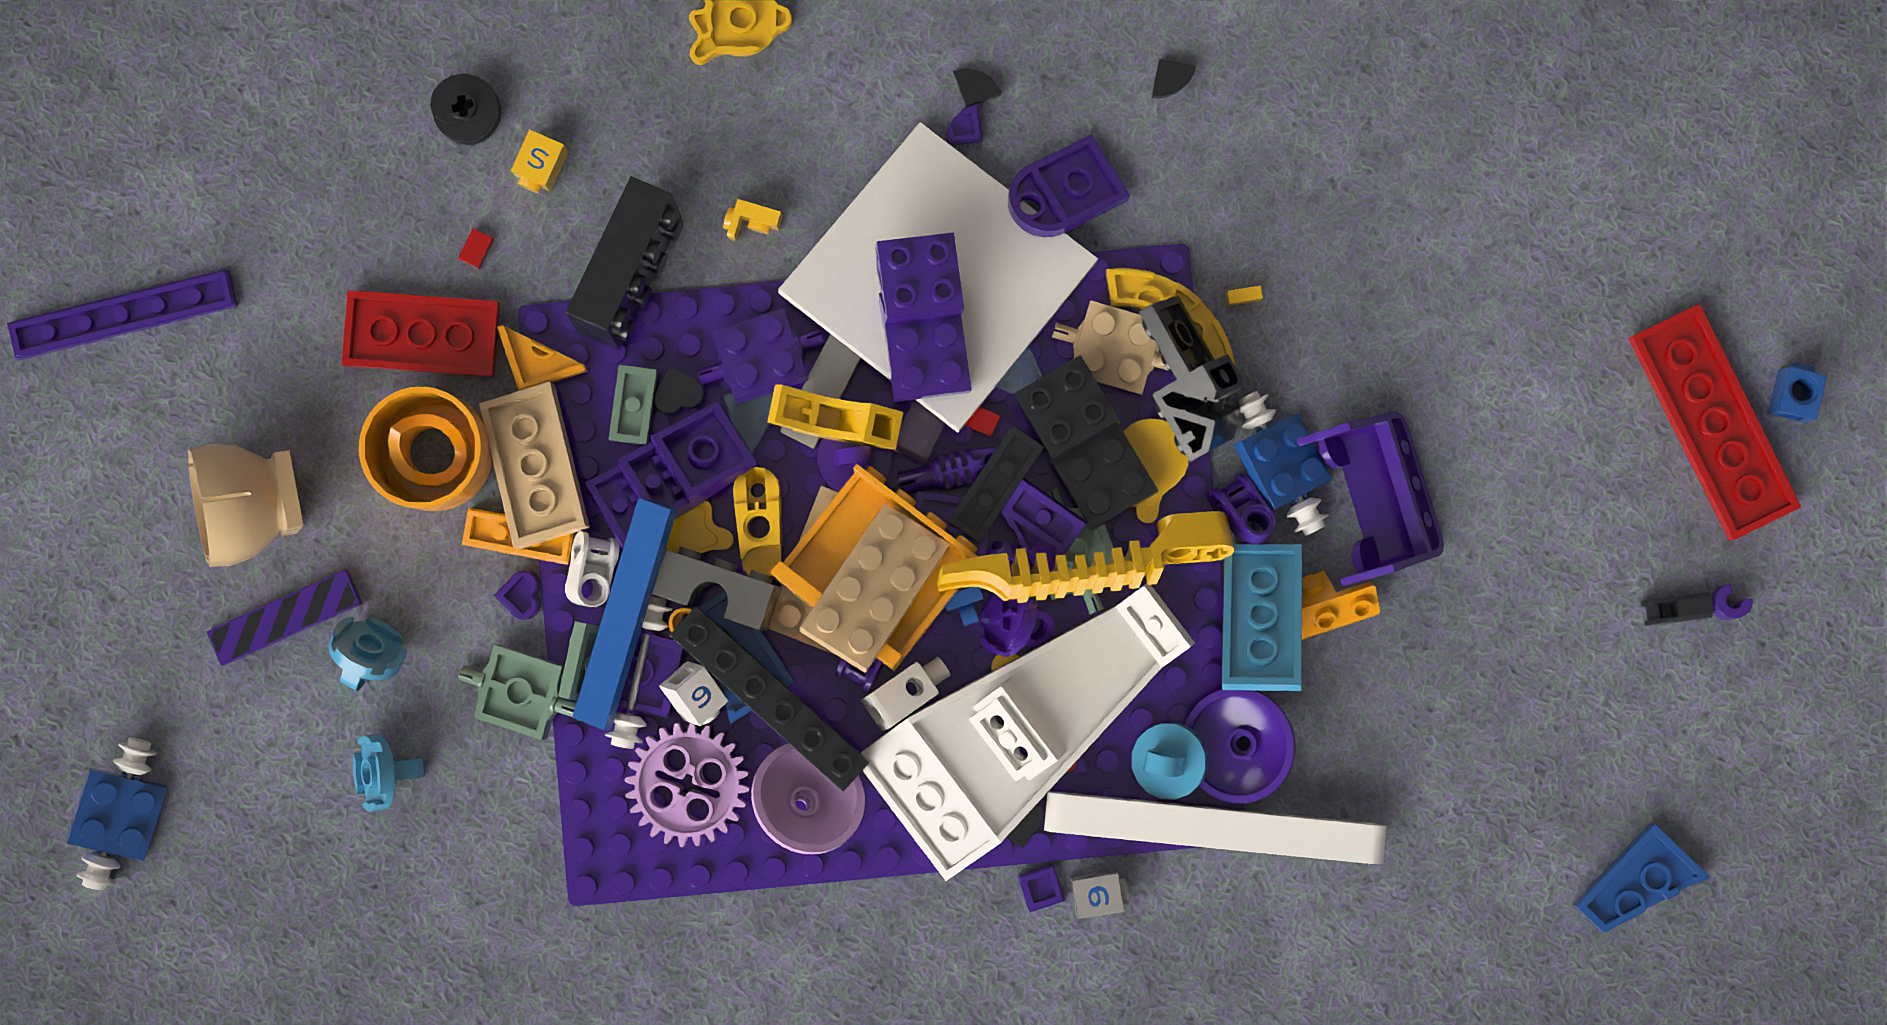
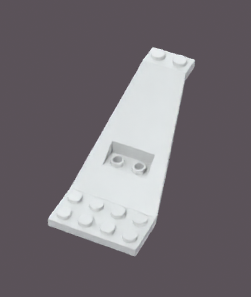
[861,583,1195,881]

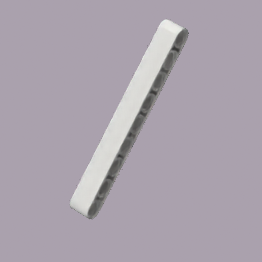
[1044,791,1387,864]

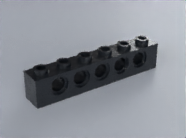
[669,606,870,792]

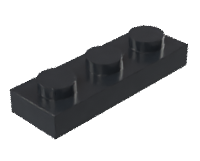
[947,426,1044,543]

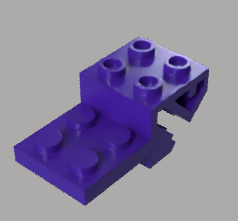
[875,232,972,402]

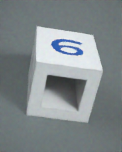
[659,661,728,726]

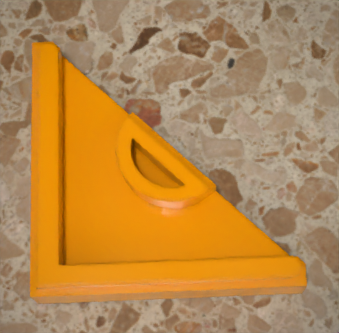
[497,325,587,391]

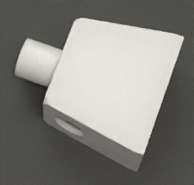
[860,657,950,731]

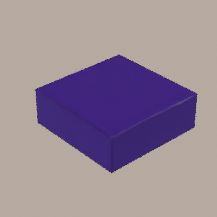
[1017,864,1065,913]

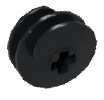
[430,73,502,146]

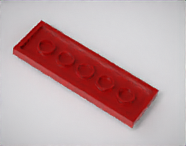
[1628,304,1801,541]

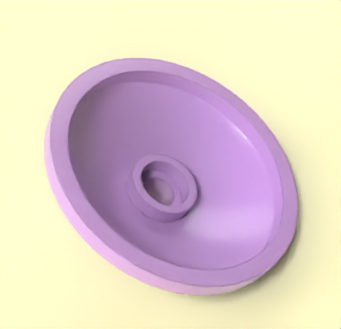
[751,744,865,854]

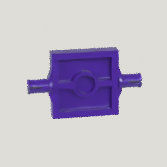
[697,308,824,404]

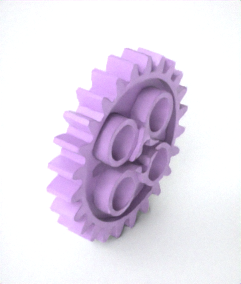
[625,722,750,847]

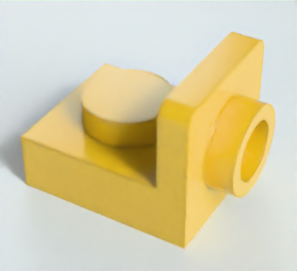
[723,199,783,242]

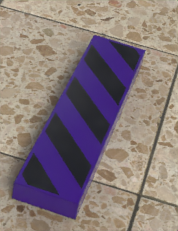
[206,570,363,666]

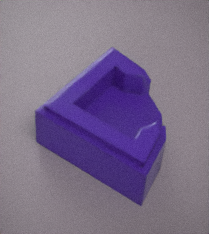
[946,103,983,146]

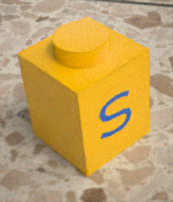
[511,129,569,193]

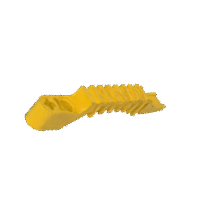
[937,511,1234,603]

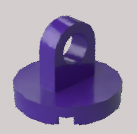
[817,438,893,492]
[980,592,1055,657]

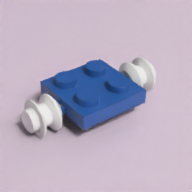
[1234,391,1332,536]
[66,737,167,890]

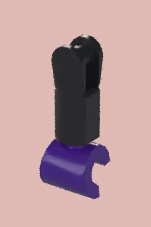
[1641,584,1753,626]

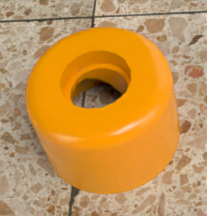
[359,387,493,511]

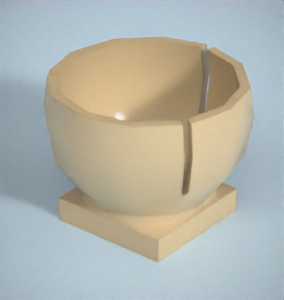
[188,443,303,567]

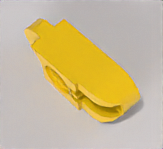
[733,467,783,579]

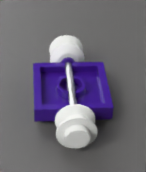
[605,596,684,749]

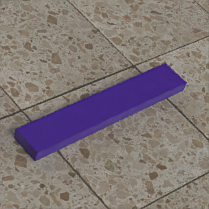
[7,269,238,360]

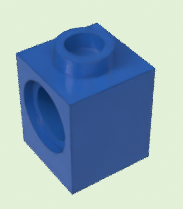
[1768,363,1827,423]

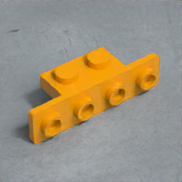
[1302,571,1380,640]

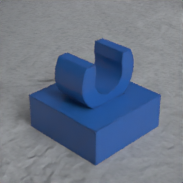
[946,587,984,626]

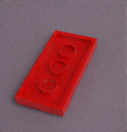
[341,290,501,378]

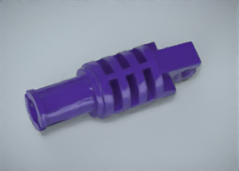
[897,446,998,494]

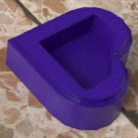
[493,570,540,620]

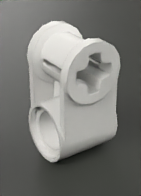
[565,531,620,607]

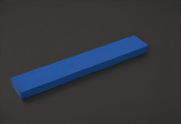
[573,498,677,730]

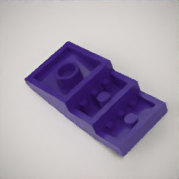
[585,401,756,550]

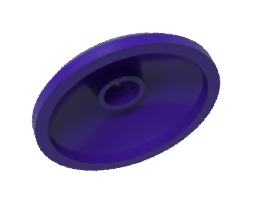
[1185,689,1296,803]

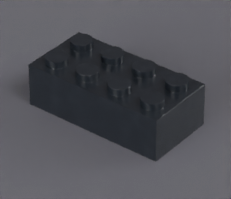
[565,176,683,350]

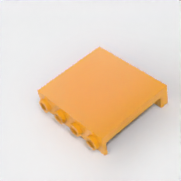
[770,464,978,671]

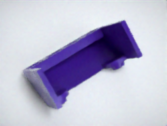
[1297,411,1444,586]

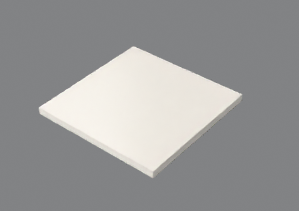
[778,122,1098,433]

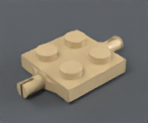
[1052,300,1168,395]

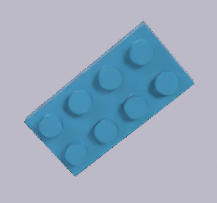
[1222,544,1302,691]

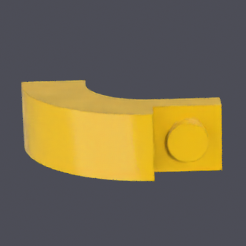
[767,385,903,450]

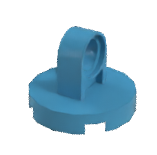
[328,617,407,691]
[1132,723,1209,800]
[353,734,425,812]

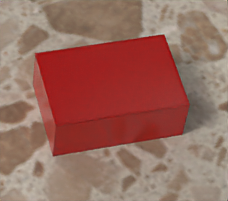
[458,228,494,270]
[964,407,1000,438]

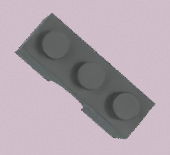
[652,546,781,631]

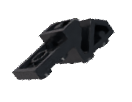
[1139,295,1243,462]
[1014,355,1158,531]

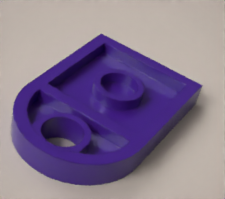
[1008,134,1130,237]

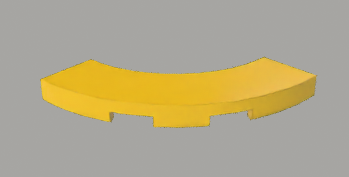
[1105,268,1235,365]

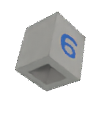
[1071,870,1129,919]

